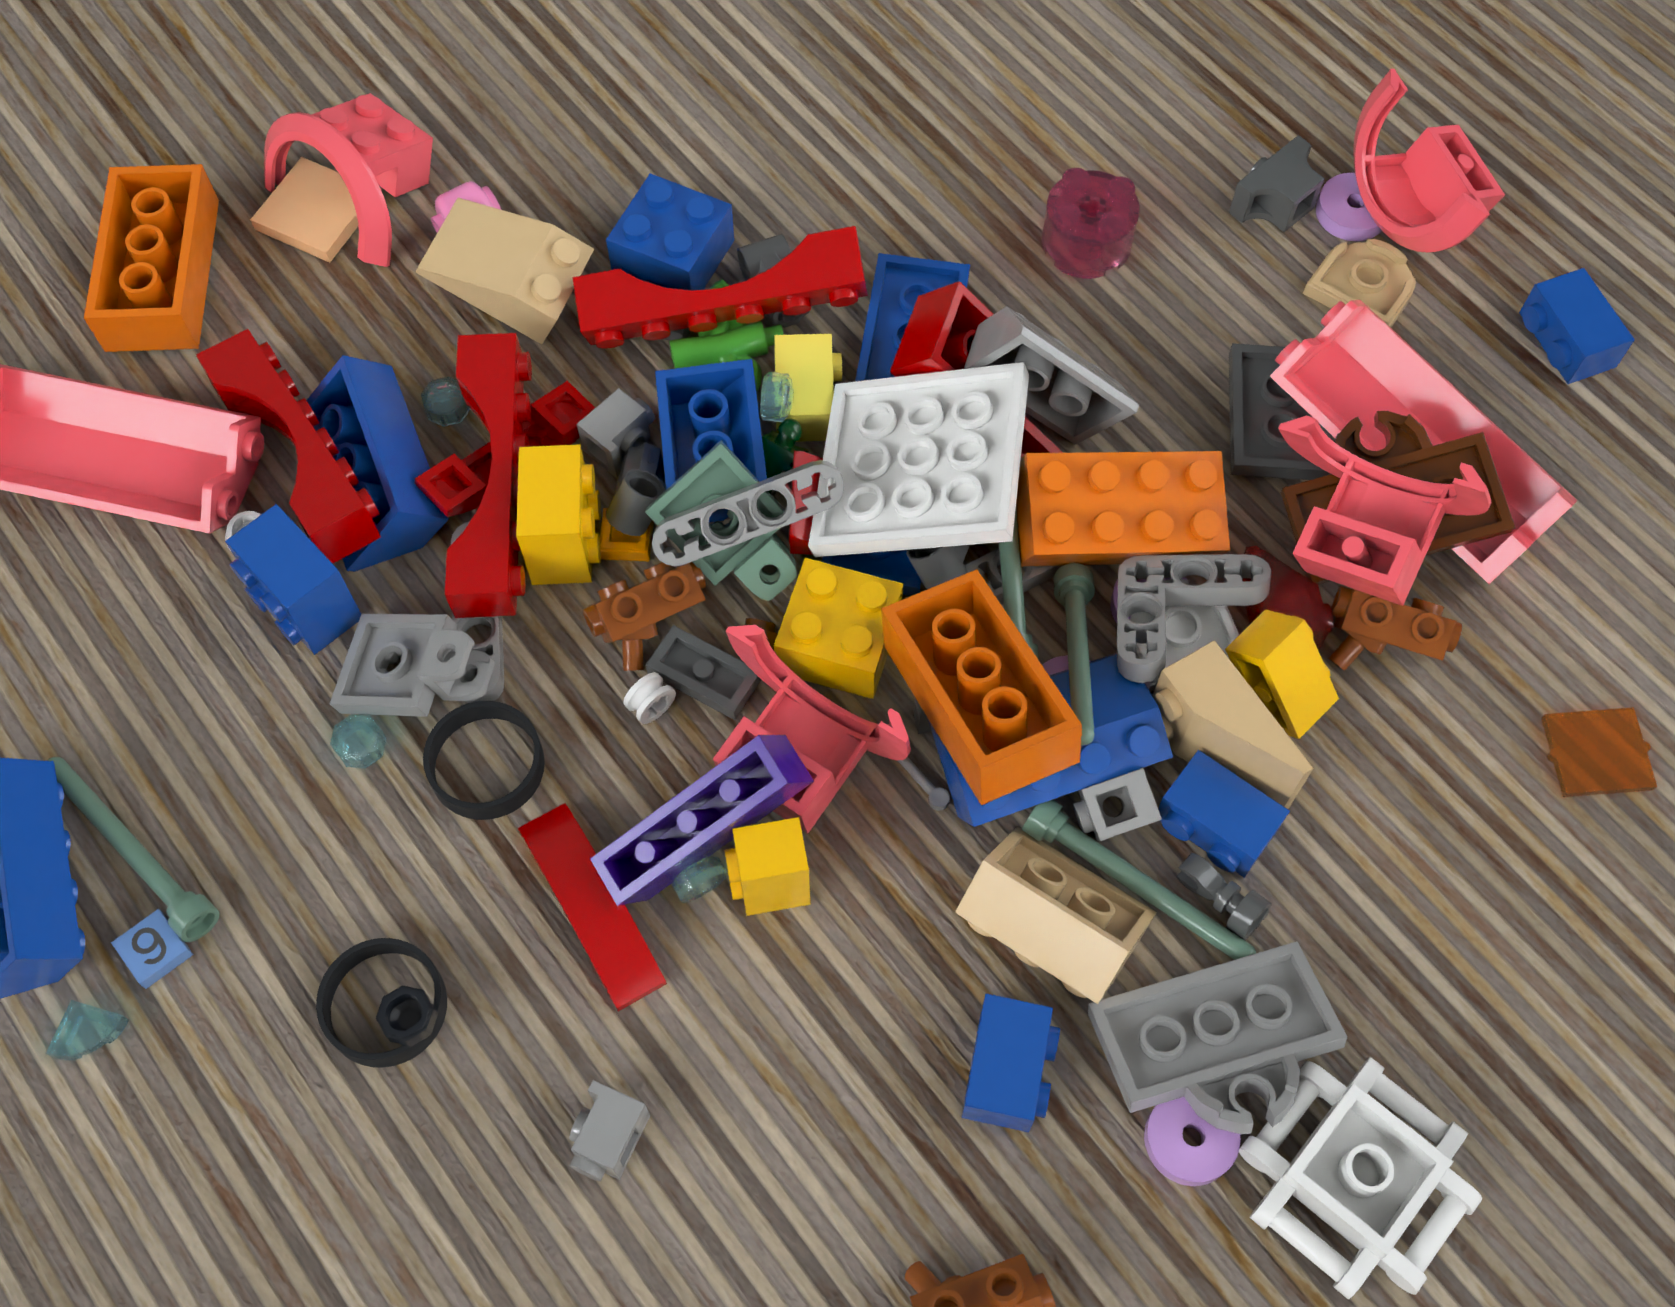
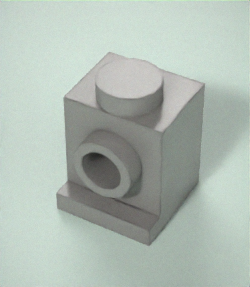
[577,388,656,478]
[1073,768,1162,841]
[569,1080,650,1181]

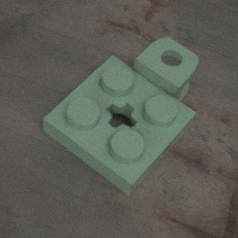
[645,440,797,601]

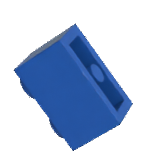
[1519,268,1635,384]
[1158,750,1290,878]
[961,994,1060,1133]

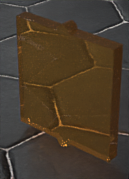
[1541,707,1657,797]

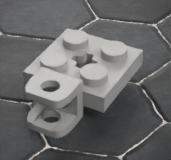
[330,614,495,717]

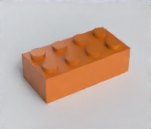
[84,164,219,352]
[1016,451,1230,567]
[881,569,1082,805]

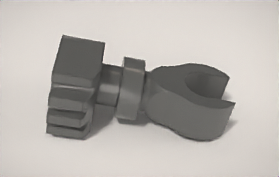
[1176,853,1272,941]

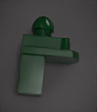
[762,418,809,497]

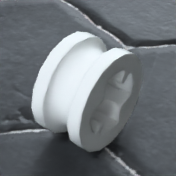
[623,672,676,724]

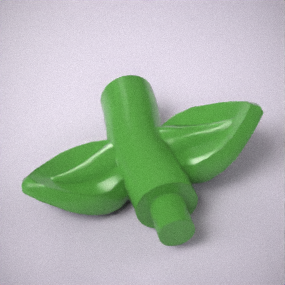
[669,280,784,392]

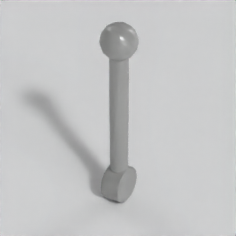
[897,757,950,811]

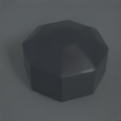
[376,985,438,1047]

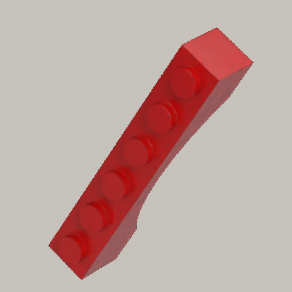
[572,226,868,349]
[196,329,381,564]
[445,333,532,618]

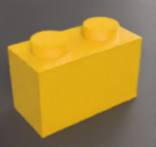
[1225,609,1339,739]
[724,817,810,916]

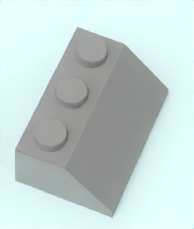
[964,306,1139,445]

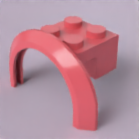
[1353,69,1505,253]
[264,93,433,267]
[1278,415,1491,606]
[713,625,911,834]

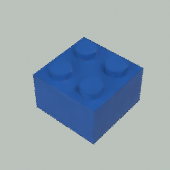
[606,173,735,291]
[225,504,361,655]

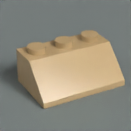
[955,826,1157,1004]

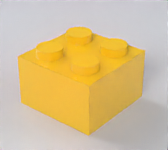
[516,444,601,585]
[774,558,903,699]

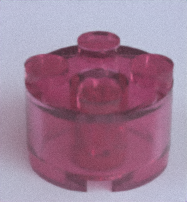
[1041,168,1140,279]

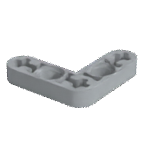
[1117,554,1271,683]

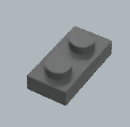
[646,625,761,720]

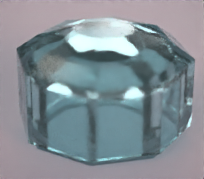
[760,372,794,422]
[421,376,471,427]
[330,714,387,769]

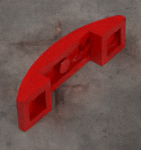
[415,381,595,517]
[518,803,667,1011]

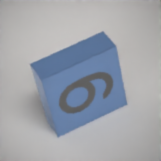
[111,909,194,989]

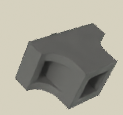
[1229,135,1325,232]

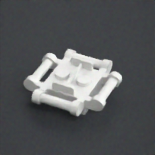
[1239,1057,1482,1300]

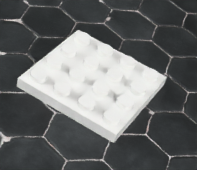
[808,362,1029,557]

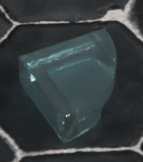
[46,1000,129,1060]

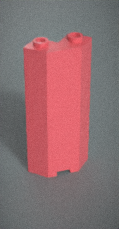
[1270,300,1578,584]
[0,364,264,534]

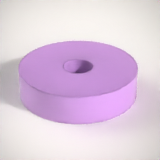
[1316,173,1382,241]
[1144,1097,1241,1186]

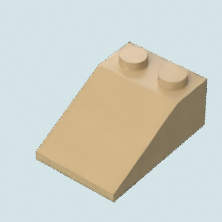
[415,198,594,344]
[1152,640,1314,809]

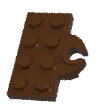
[1280,411,1515,587]

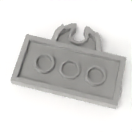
[1088,941,1347,1134]

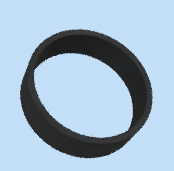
[423,701,545,820]
[316,938,447,1068]

